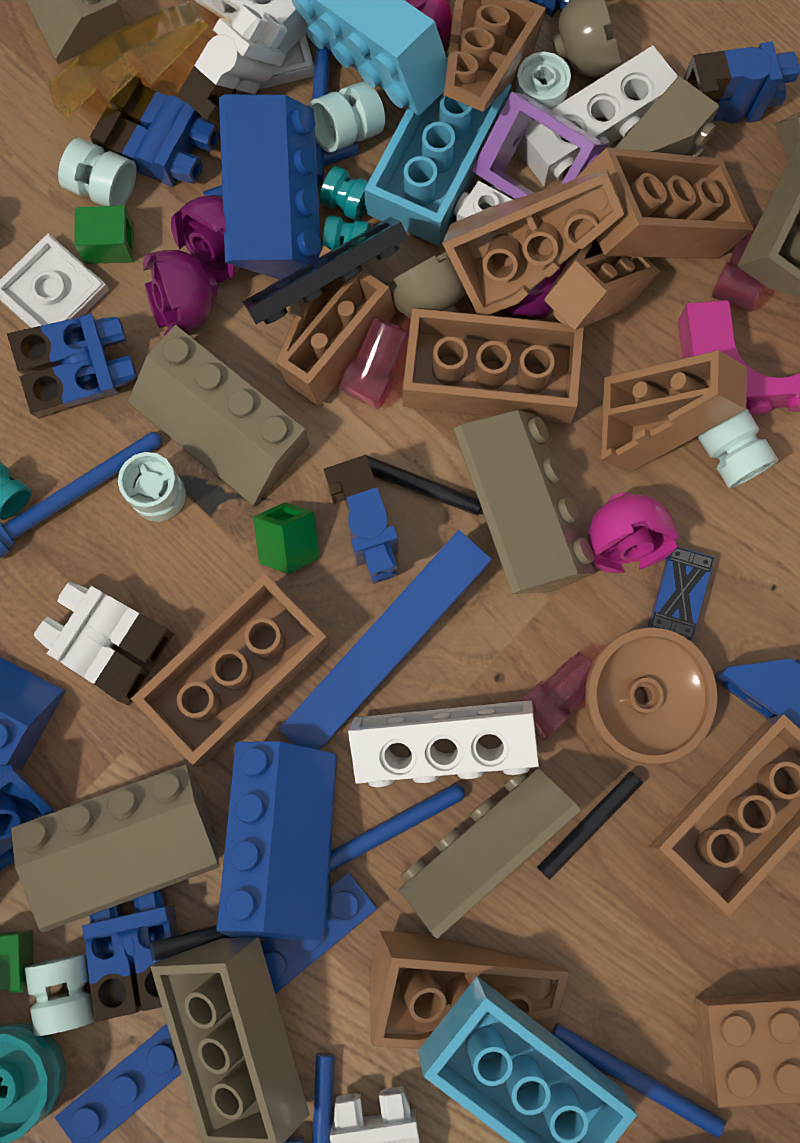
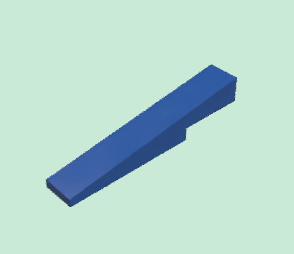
[279,530,492,750]

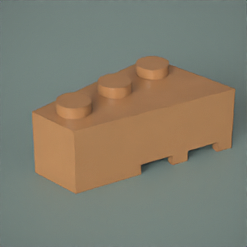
[544,238,660,331]
[276,246,396,406]
[601,350,747,472]

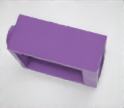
[471,92,608,199]

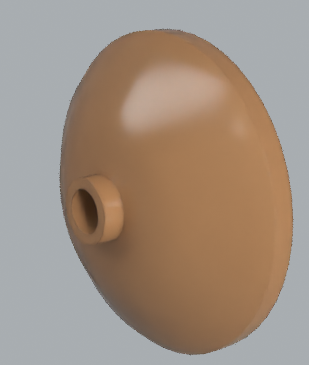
[585,628,717,764]

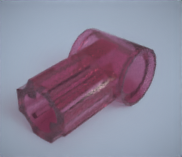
[711,223,764,312]
[340,317,409,410]
[520,652,593,741]

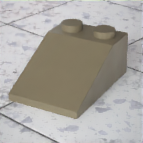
[615,76,719,157]

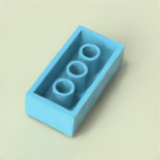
[292,0,448,116]
[364,57,512,246]
[418,976,637,1143]

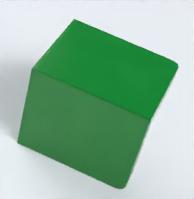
[74,205,134,264]
[253,502,319,574]
[0,930,34,993]

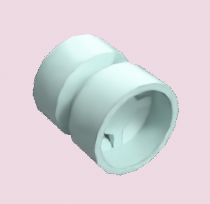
[515,52,571,122]
[309,81,385,152]
[58,137,136,206]
[698,408,779,489]
[118,452,186,522]
[24,954,94,1036]

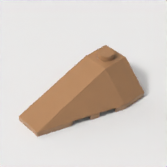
[444,0,546,112]
[442,169,625,315]
[370,931,569,1049]

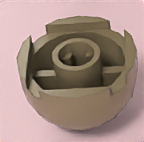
[552,0,622,78]
[385,252,466,319]

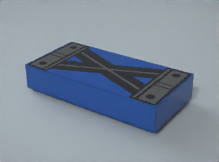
[648,546,715,641]

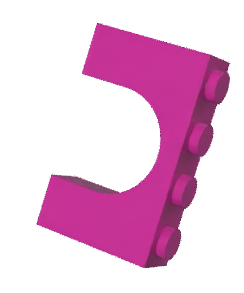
[678,300,800,415]

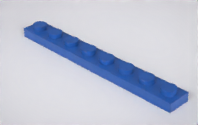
[54,872,377,1143]

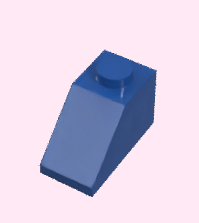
[714,658,800,728]

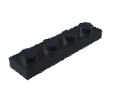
[242,217,409,325]

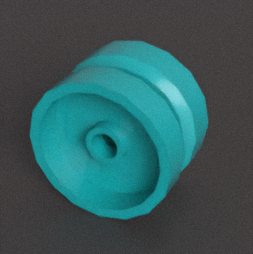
[0,1023,66,1143]

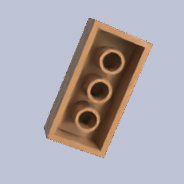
[574,147,754,259]
[403,308,584,424]
[131,573,330,767]
[648,714,800,917]
[695,991,800,1108]

